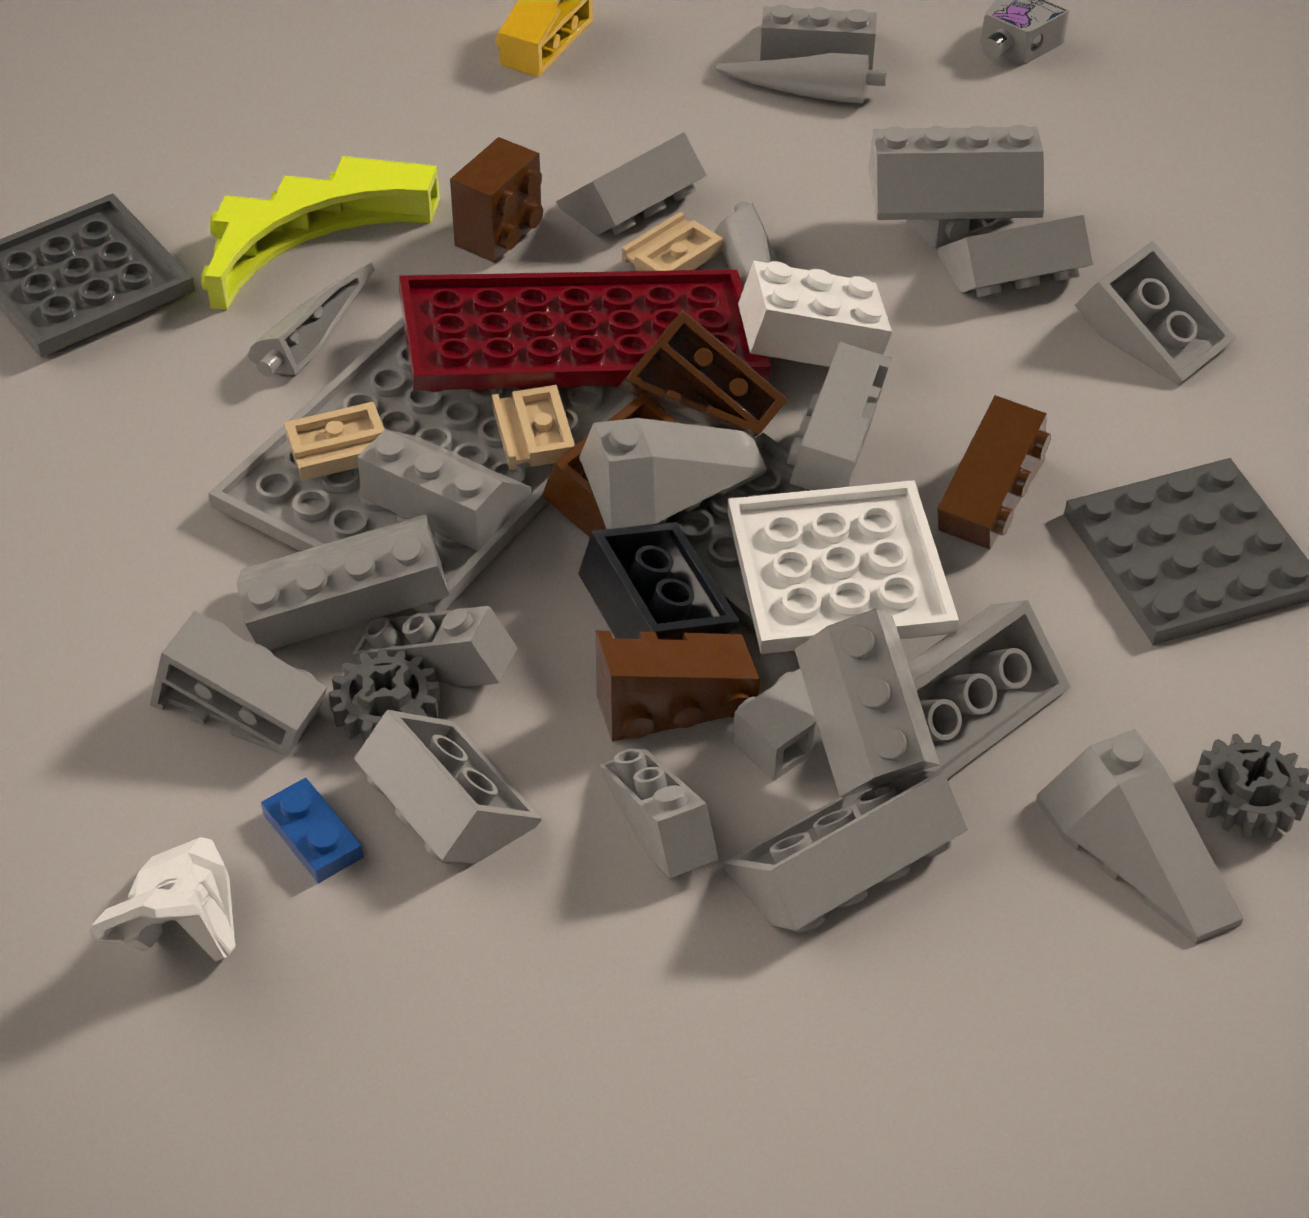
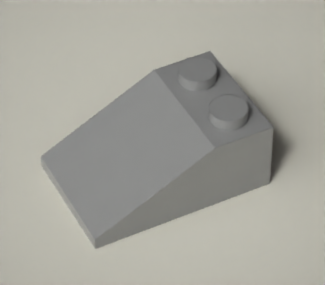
[1075,241,1237,385]

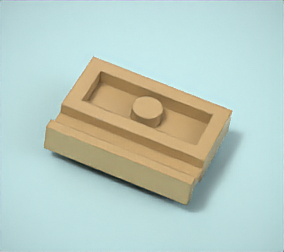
[621,211,723,271]
[492,385,575,470]
[284,401,384,481]

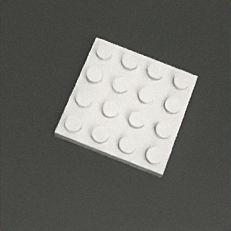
[727,480,959,654]

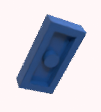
[261,777,364,884]

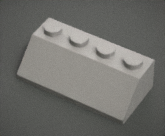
[869,125,1044,220]
[236,514,450,650]
[908,600,1071,779]
[722,771,968,933]

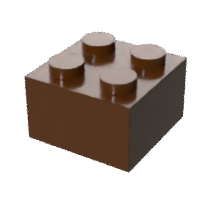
[450,137,543,263]

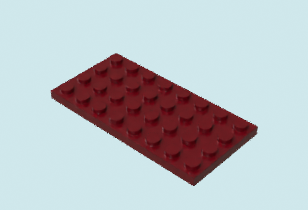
[399,269,772,392]

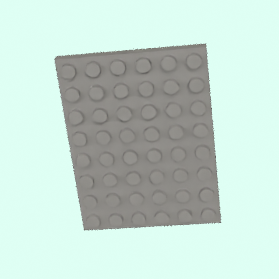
[208,317,637,613]

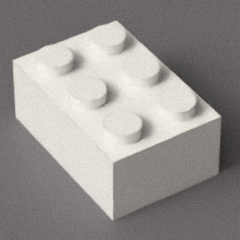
[738,260,892,367]

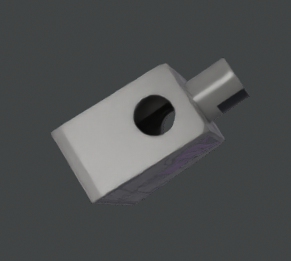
[980,0,1069,64]

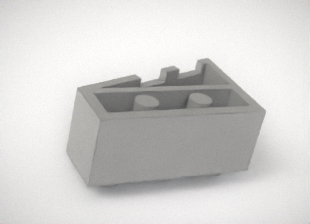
[787,341,892,490]
[150,610,327,756]

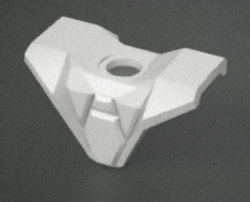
[89,837,236,961]

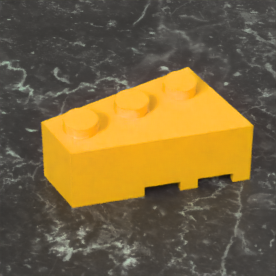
[496,0,593,77]

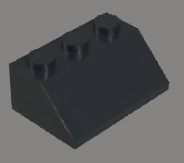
[578,522,739,640]

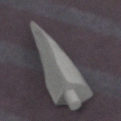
[716,53,887,103]
[714,201,776,287]
[248,263,375,376]

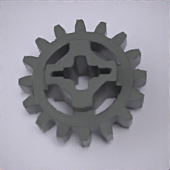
[329,648,441,743]
[1192,733,1309,838]

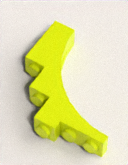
[201,156,440,310]

